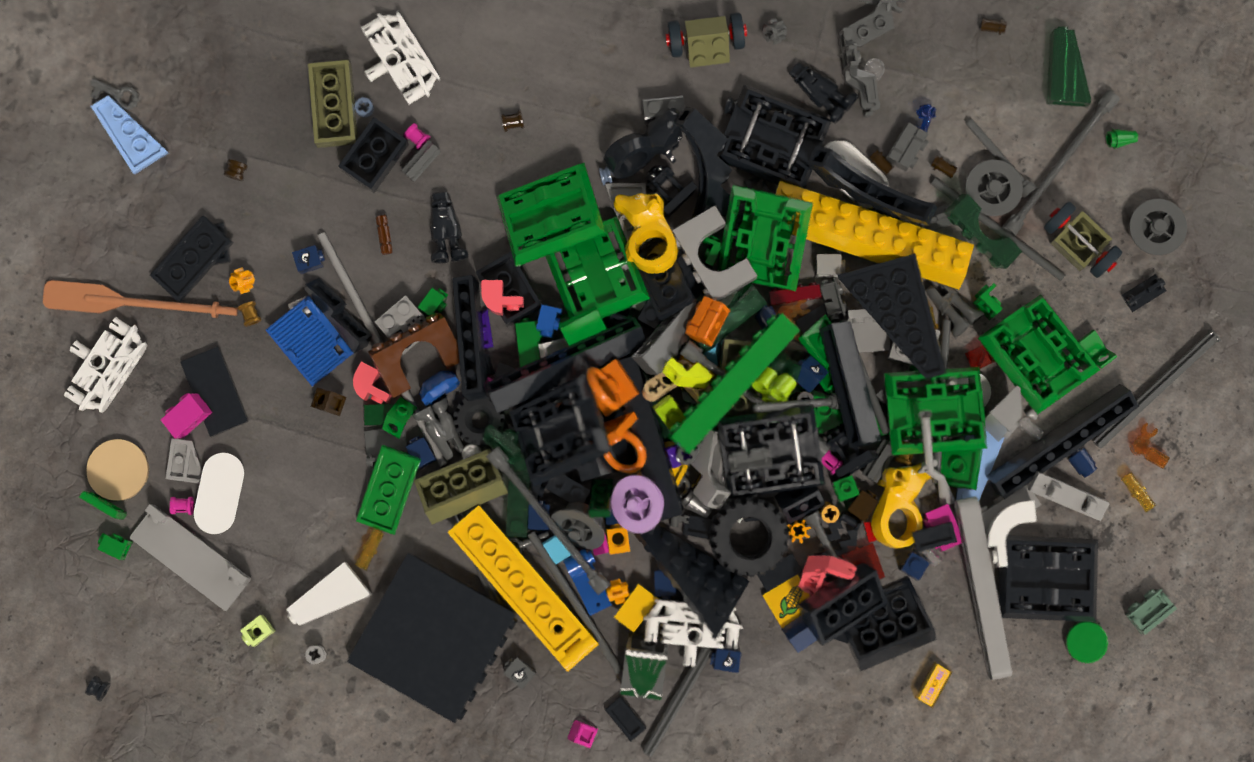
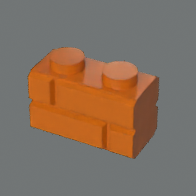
[685,296,730,347]

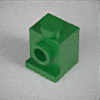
[418,288,448,316]
[98,533,133,560]

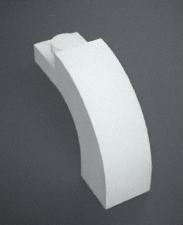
[986,501,1036,567]

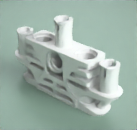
[361,12,440,105]
[64,317,147,413]
[643,599,743,666]

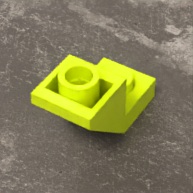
[662,358,713,389]

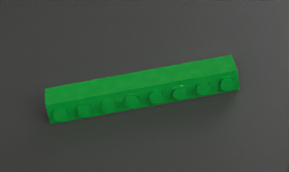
[668,313,800,454]

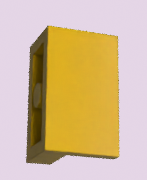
[614,584,658,632]

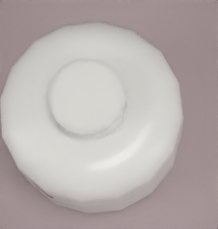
[462,444,482,460]

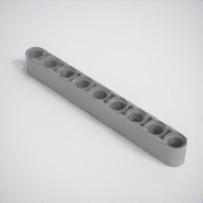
[955,496,1012,680]

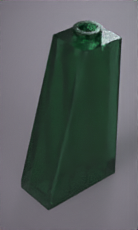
[1047,26,1091,107]

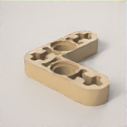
[642,360,711,403]

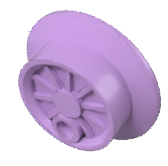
[611,475,664,533]

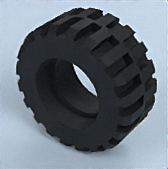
[708,496,789,577]

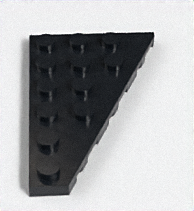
[838,254,947,379]
[634,524,750,640]

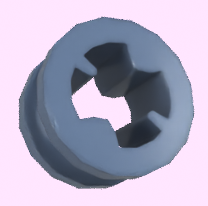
[355,98,374,117]
[599,166,613,185]

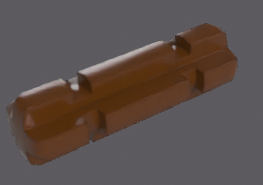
[376,215,393,255]

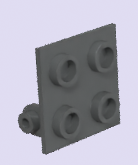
[364,426,408,472]

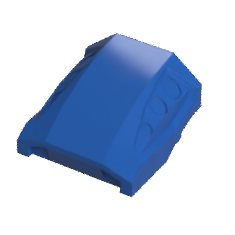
[419,370,460,406]

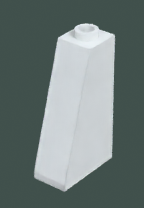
[286,562,372,625]

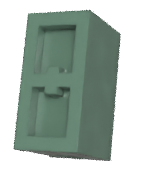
[1126,589,1177,635]

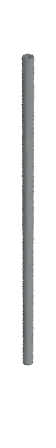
[318,232,448,467]

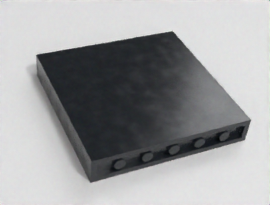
[347,553,518,723]

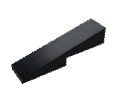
[304,278,373,353]

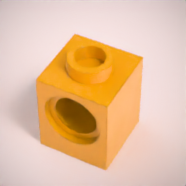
[607,524,630,555]

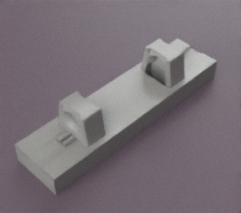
[1028,471,1110,521]

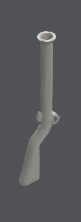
[918,410,956,505]

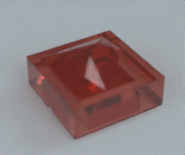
[965,345,993,369]

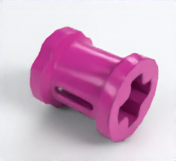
[403,123,430,150]
[822,449,843,475]
[170,497,194,515]

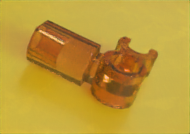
[777,299,810,345]
[1130,423,1170,469]

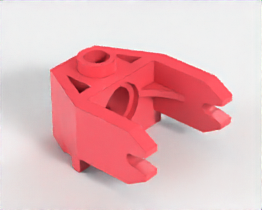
[798,556,856,595]

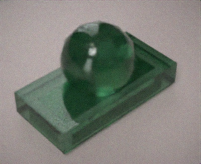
[768,351,802,383]
[483,424,521,465]

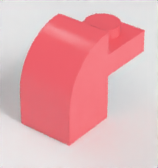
[481,280,524,316]
[353,362,392,404]

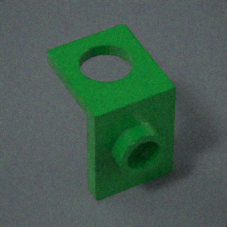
[1078,329,1117,369]
[382,397,417,439]

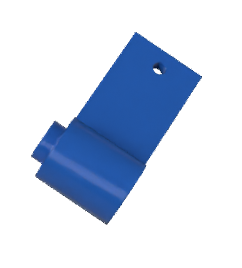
[563,549,612,616]

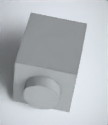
[815,254,845,277]

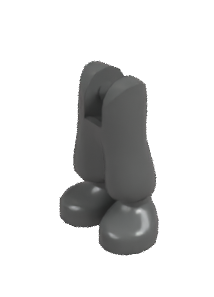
[413,398,464,461]

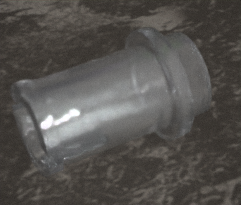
[1019,416,1045,441]

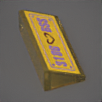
[914,662,952,708]

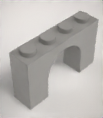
[672,206,757,301]

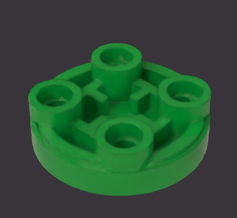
[1066,622,1108,663]

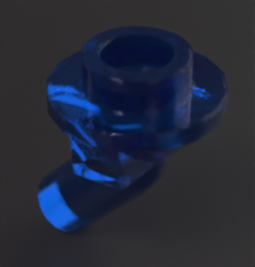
[916,104,936,132]

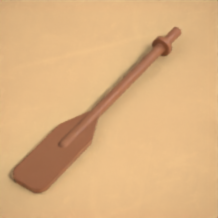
[43,280,238,318]

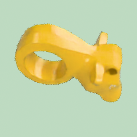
[613,193,678,274]
[871,463,932,549]

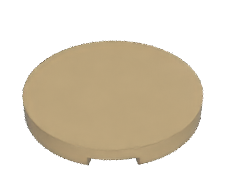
[86,439,149,501]

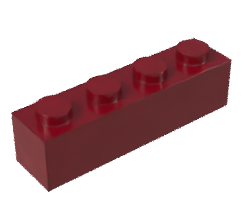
[768,283,821,306]

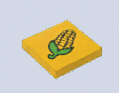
[762,574,810,628]

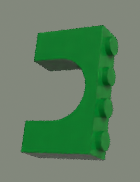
[515,314,569,367]

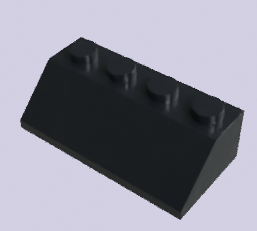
[797,562,888,646]

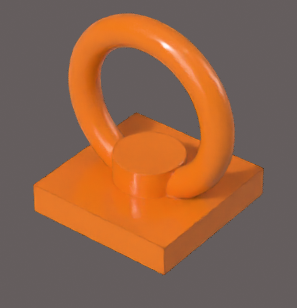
[586,359,640,417]
[590,412,646,473]

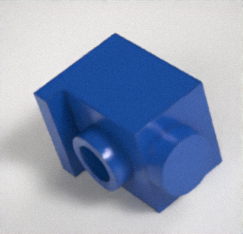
[536,305,563,338]

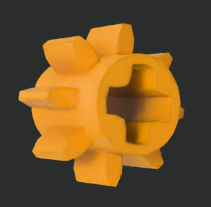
[229,267,255,294]
[787,520,811,544]
[606,578,630,605]

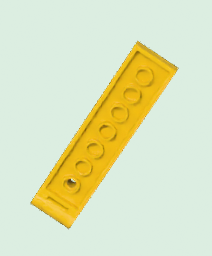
[448,505,599,672]

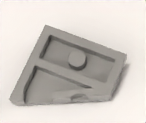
[166,438,202,484]

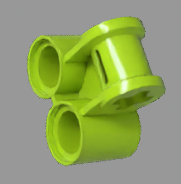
[752,367,796,402]

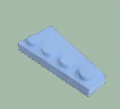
[91,96,168,174]
[955,431,1004,501]

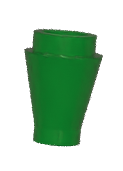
[1106,129,1138,149]

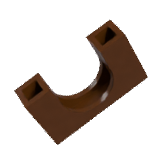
[368,313,460,398]

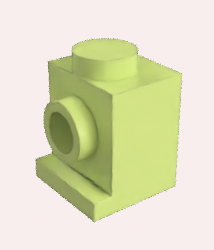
[240,615,275,647]

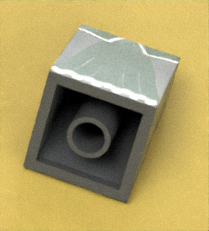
[620,632,669,701]

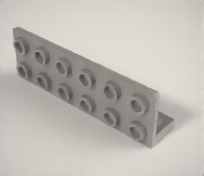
[130,504,251,611]

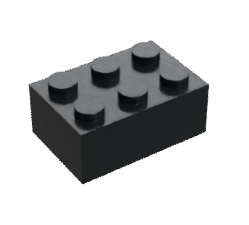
[338,117,409,193]
[476,252,542,327]

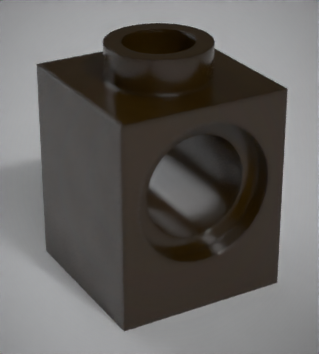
[310,387,347,416]
[846,490,879,523]

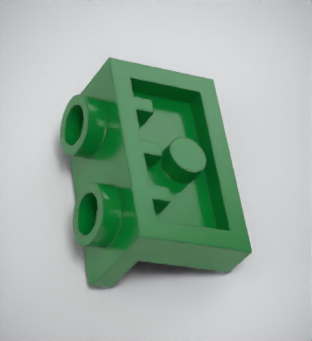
[973,283,1003,321]

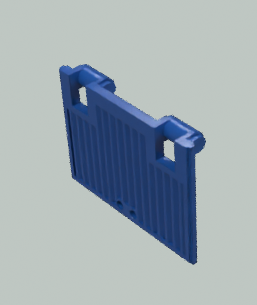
[266,296,353,387]

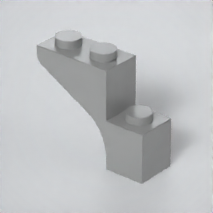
[691,429,730,510]

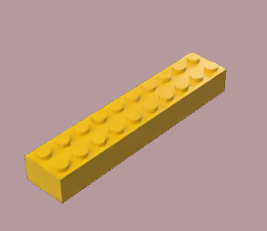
[776,181,974,290]

